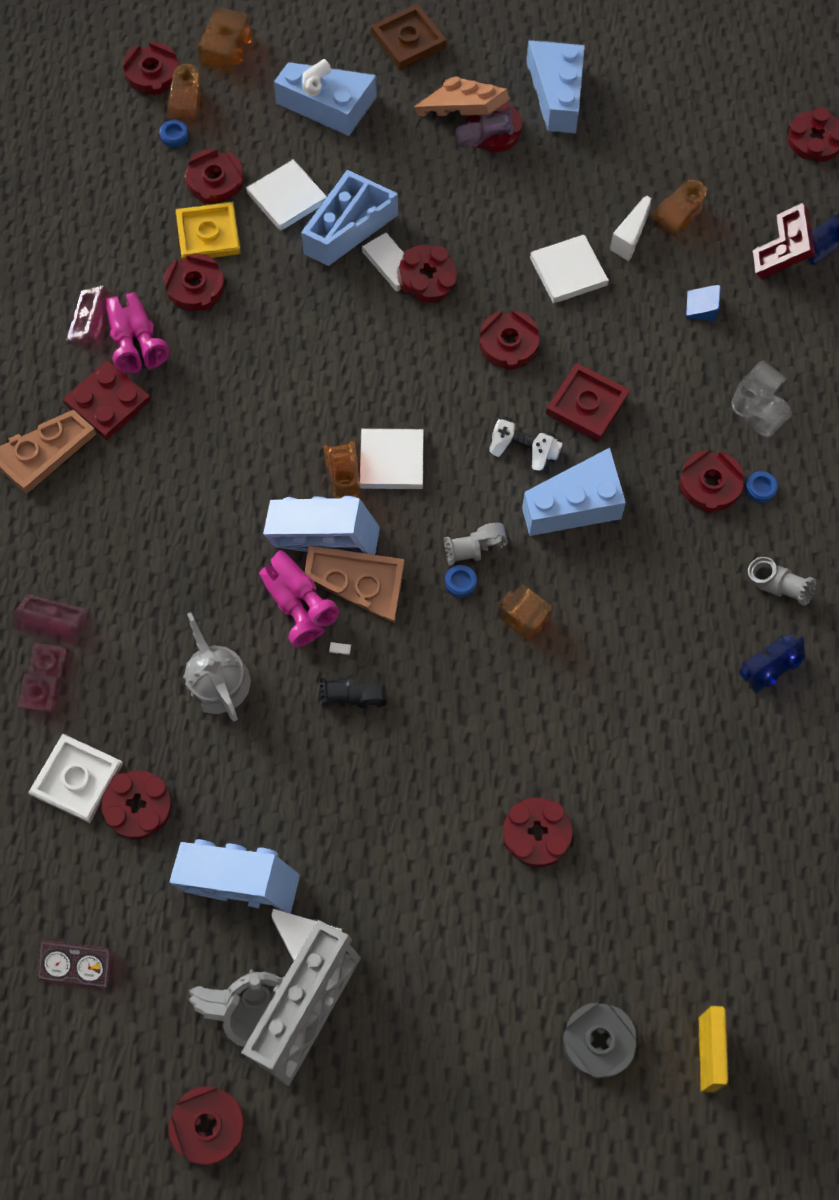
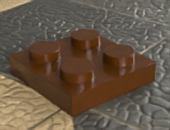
[371,3,447,70]

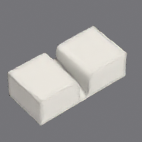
[329,642,351,655]

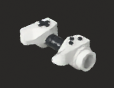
[489,417,563,471]

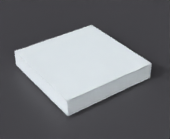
[246,160,327,231]
[530,235,608,304]
[360,429,423,489]
[28,734,123,823]

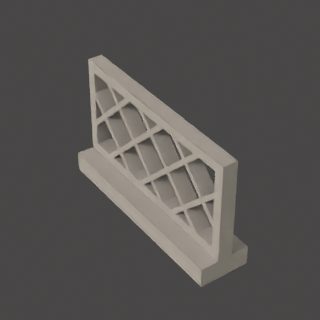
[241,920,361,1087]

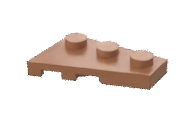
[414,77,510,116]
[0,410,96,494]
[304,546,405,624]

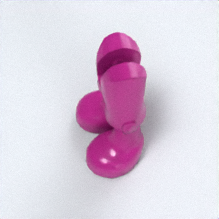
[106,292,170,374]
[259,550,339,647]

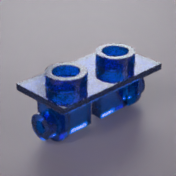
[807,213,839,265]
[739,634,805,694]

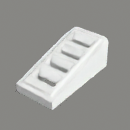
[610,195,651,261]

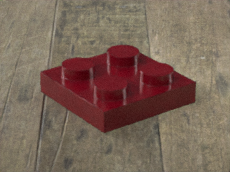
[63,360,151,440]
[546,363,630,442]

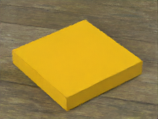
[175,202,241,260]
[699,1006,728,1092]

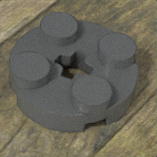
[563,1003,636,1079]

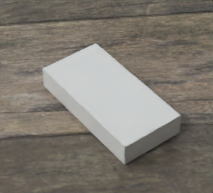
[362,233,404,292]

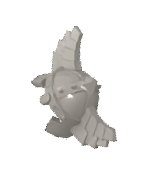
[183,612,251,722]
[189,969,285,1047]

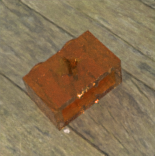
[197,7,253,74]

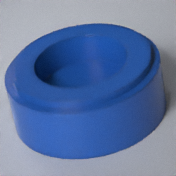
[159,120,189,148]
[745,471,778,503]
[445,565,477,598]

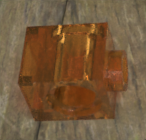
[500,585,553,642]

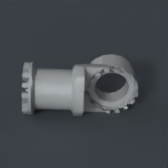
[444,523,508,566]
[748,557,816,606]

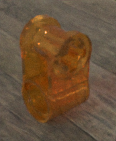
[168,64,201,121]
[652,180,706,237]
[323,440,360,499]

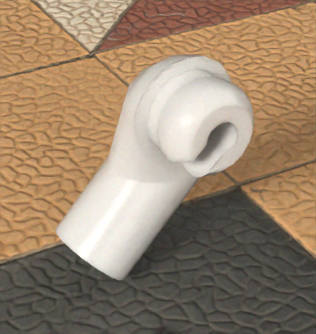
[302,59,331,96]

